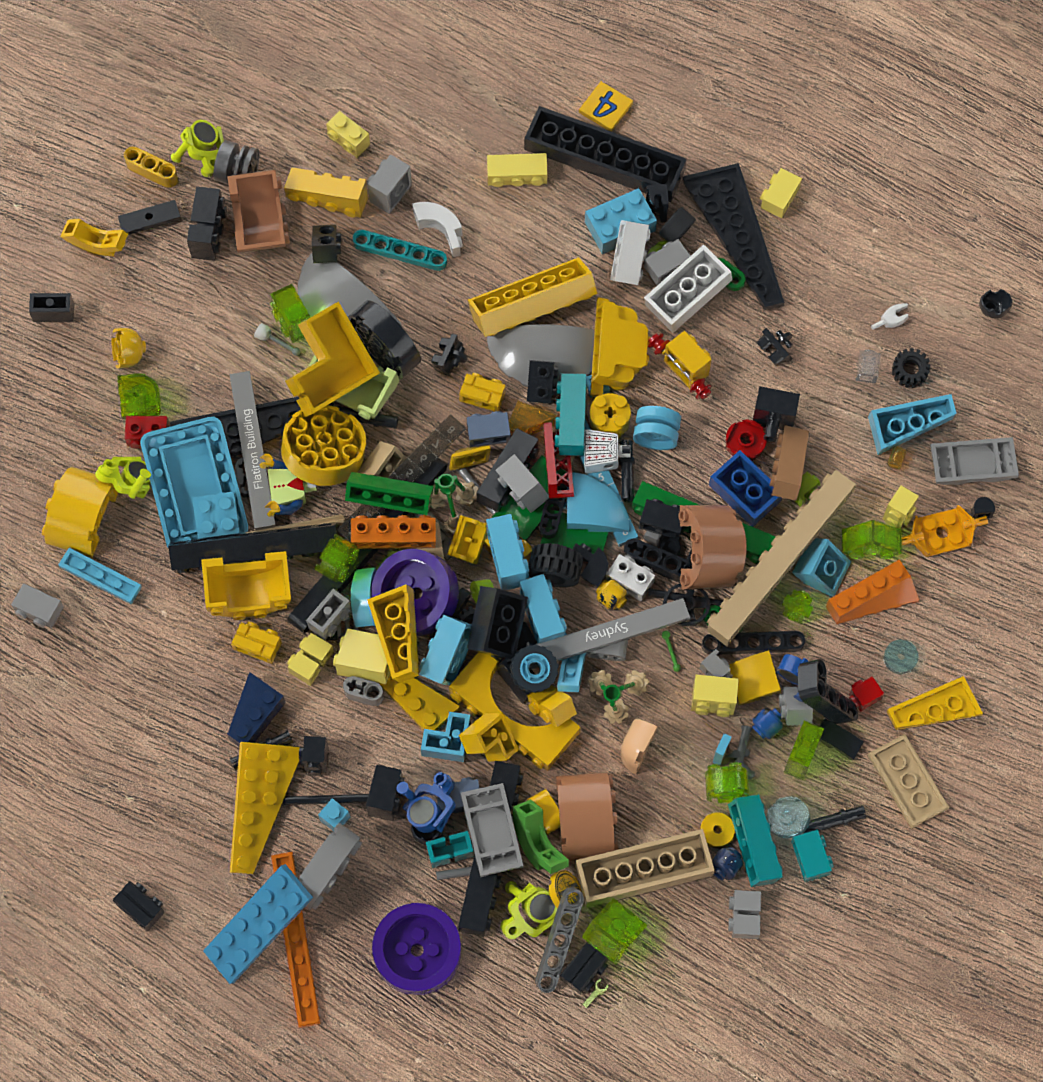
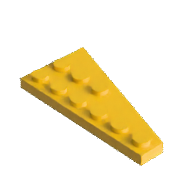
[230,742,300,874]

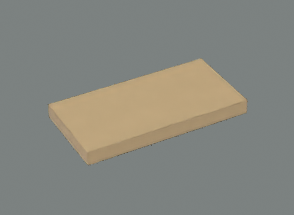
[867,734,949,829]

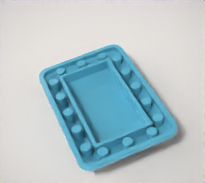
[140,417,248,547]

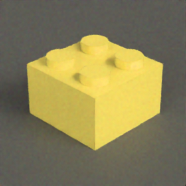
[691,675,738,717]

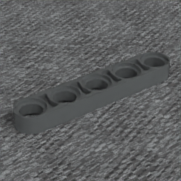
[535,887,584,993]

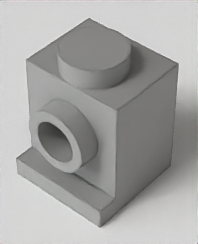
[699,649,733,678]

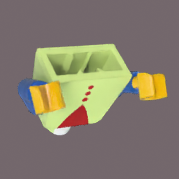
[259,454,317,517]

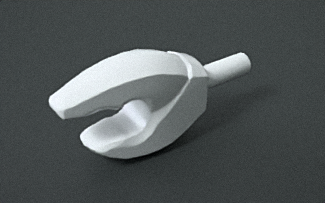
[871,303,908,330]

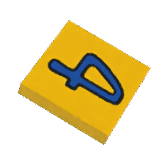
[579,81,633,132]

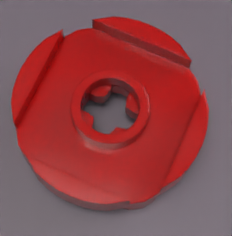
[725,419,767,461]

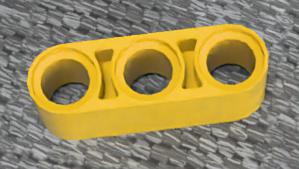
[124,146,178,188]

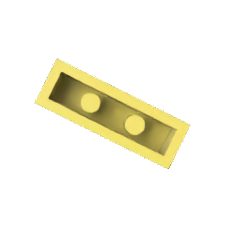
[487,153,547,187]

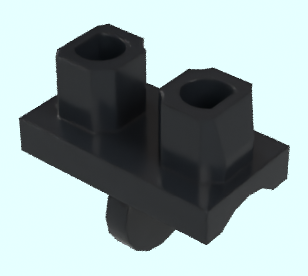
[756,328,793,366]
[431,334,468,376]

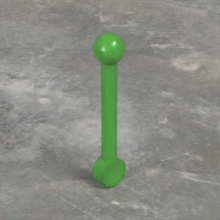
[662,631,681,672]

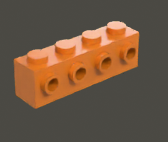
[351,515,436,549]

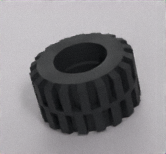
[528,543,584,588]

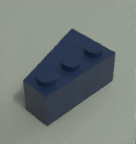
[227,672,286,748]

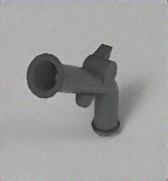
[727,725,755,779]

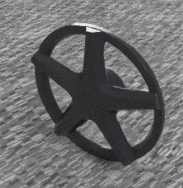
[663,583,710,627]

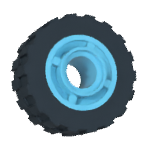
[510,645,558,693]

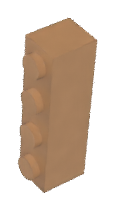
[769,425,809,501]

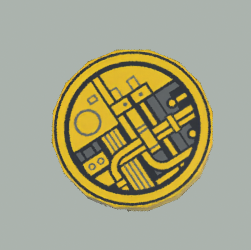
[549,870,583,914]

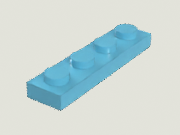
[58,548,142,604]

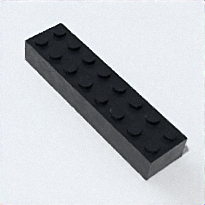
[524,106,687,203]

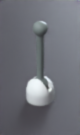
[254,323,300,356]

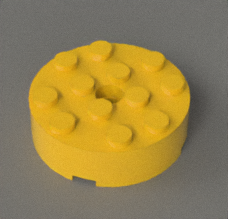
[281,405,366,486]

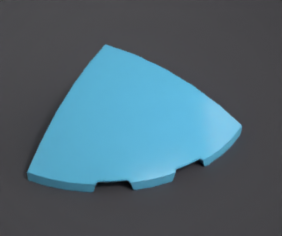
[567,472,630,532]

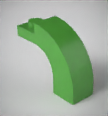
[513,799,569,874]

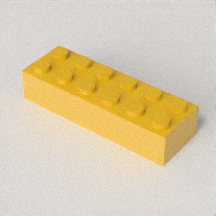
[467,257,598,337]

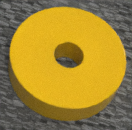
[700,812,735,848]

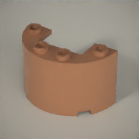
[227,170,290,253]
[679,505,746,590]
[556,772,619,861]

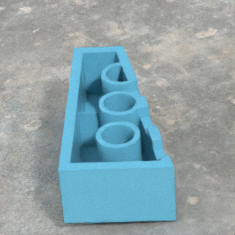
[868,394,956,455]

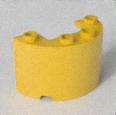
[41,467,118,558]
[201,551,291,620]

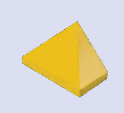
[449,445,491,471]

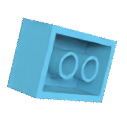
[585,188,657,254]
[486,514,529,591]
[520,574,567,644]
[419,615,472,686]

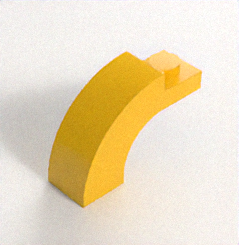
[60,219,128,256]

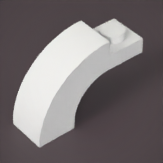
[412,202,463,257]

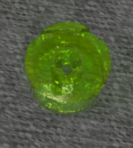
[315,534,359,583]
[705,762,750,803]

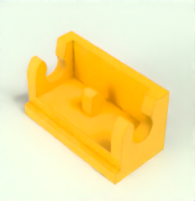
[447,515,487,564]

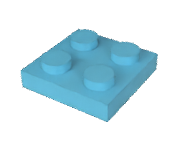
[192,492,240,539]

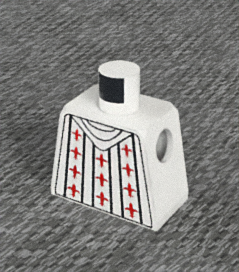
[584,430,631,474]

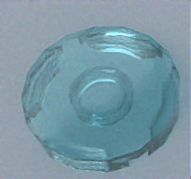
[766,796,810,839]

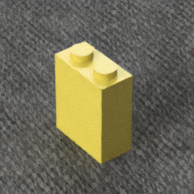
[333,629,390,684]

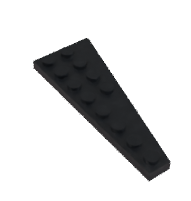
[682,163,785,310]
[169,397,334,458]

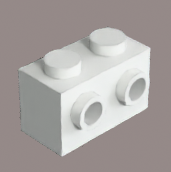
[606,554,655,602]

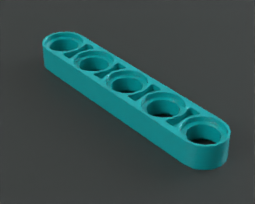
[352,230,447,271]

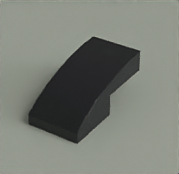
[813,719,864,760]

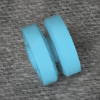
[633,406,681,450]

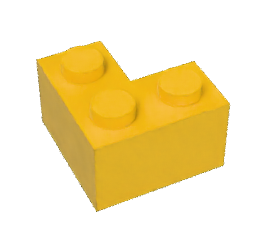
[459,712,519,762]

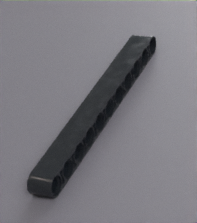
[287,453,448,634]

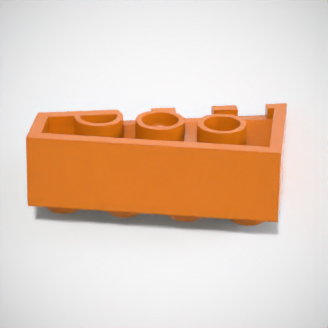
[826,559,919,624]

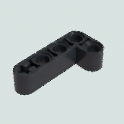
[623,538,692,583]
[798,659,858,724]

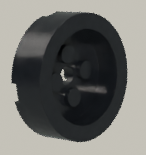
[348,300,421,380]

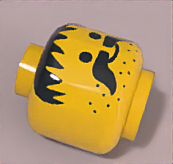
[596,580,627,611]

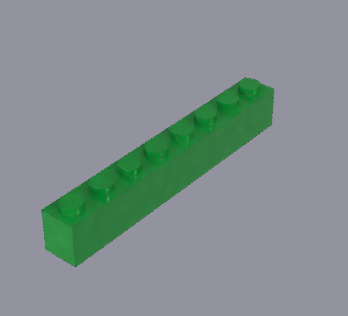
[632,481,776,565]

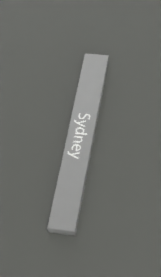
[529,598,690,670]

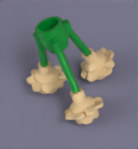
[431,474,479,534]
[588,670,649,724]

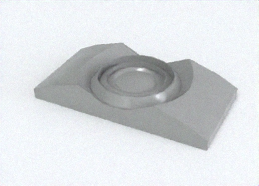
[930,437,1019,485]
[461,783,523,877]

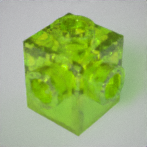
[782,589,814,624]

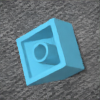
[792,538,851,597]

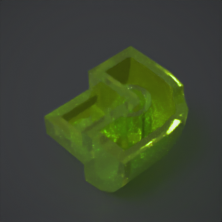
[117,373,161,419]

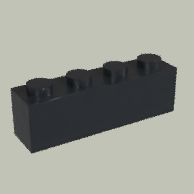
[477,429,540,513]

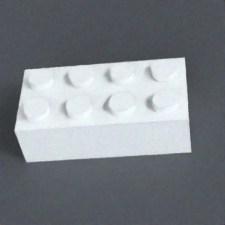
[644,245,732,333]

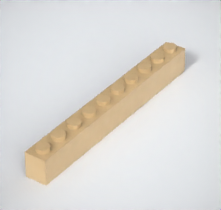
[707,470,856,646]

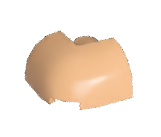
[621,719,657,774]

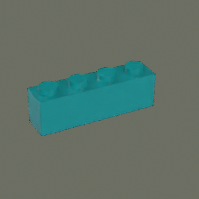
[555,374,586,456]
[728,794,783,887]

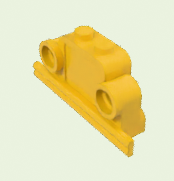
[590,297,650,396]

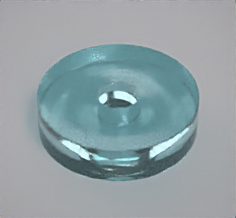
[884,639,919,674]

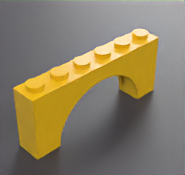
[449,652,581,771]

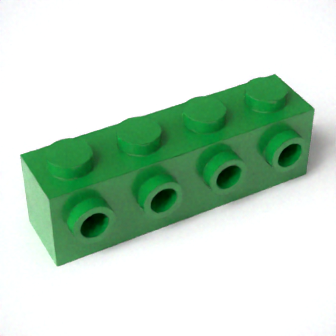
[345,472,434,515]

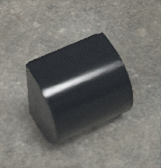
[971,497,996,519]

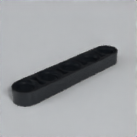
[701,631,806,655]

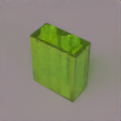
[784,721,824,780]

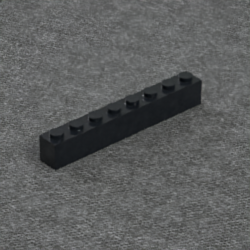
[168,522,339,573]
[458,760,524,937]

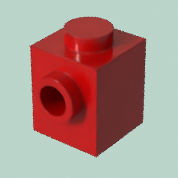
[849,676,884,712]

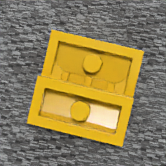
[729,651,781,705]

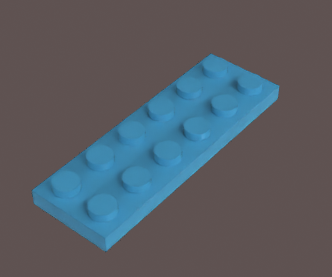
[203,864,313,984]

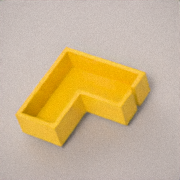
[285,301,380,417]

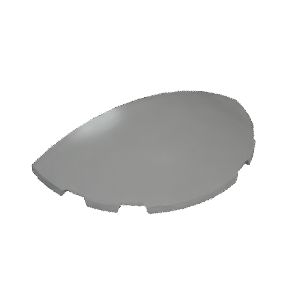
[298,253,402,326]
[487,325,595,387]

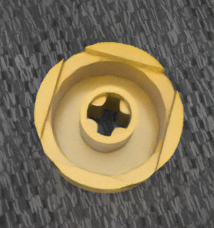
[589,393,631,439]

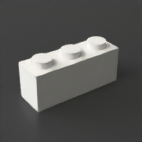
[610,220,650,285]

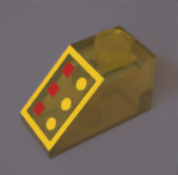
[509,401,556,435]

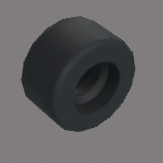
[659,207,696,242]

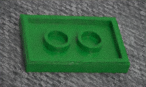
[540,509,609,561]

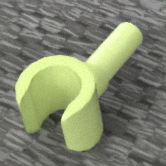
[582,979,608,1008]

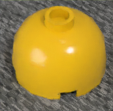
[111,328,146,369]

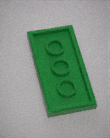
[492,455,567,541]

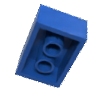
[709,450,782,527]

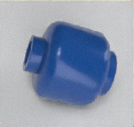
[752,708,784,739]

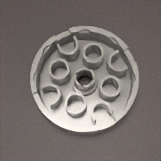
[298,823,362,911]

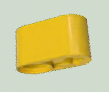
[527,789,560,835]

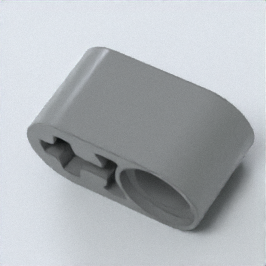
[586,639,628,661]
[343,676,384,706]

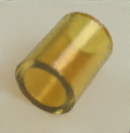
[887,446,906,470]

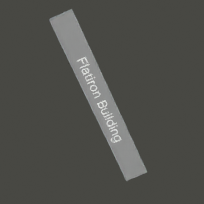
[229,371,276,530]

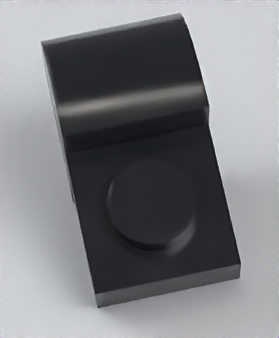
[573,543,609,588]

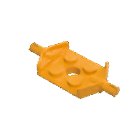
[898,505,988,557]

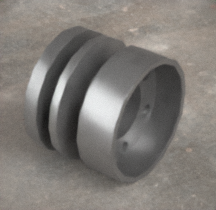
[214,140,260,184]

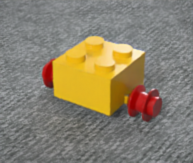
[648,330,712,400]

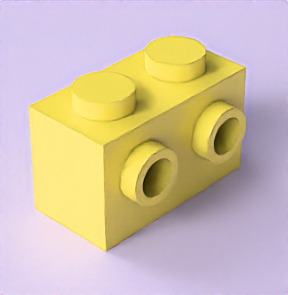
[326,111,370,158]
[882,485,919,530]

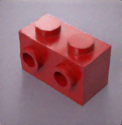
[125,416,170,449]

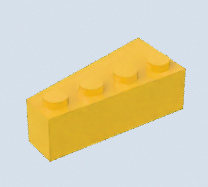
[284,167,368,218]
[367,584,419,683]

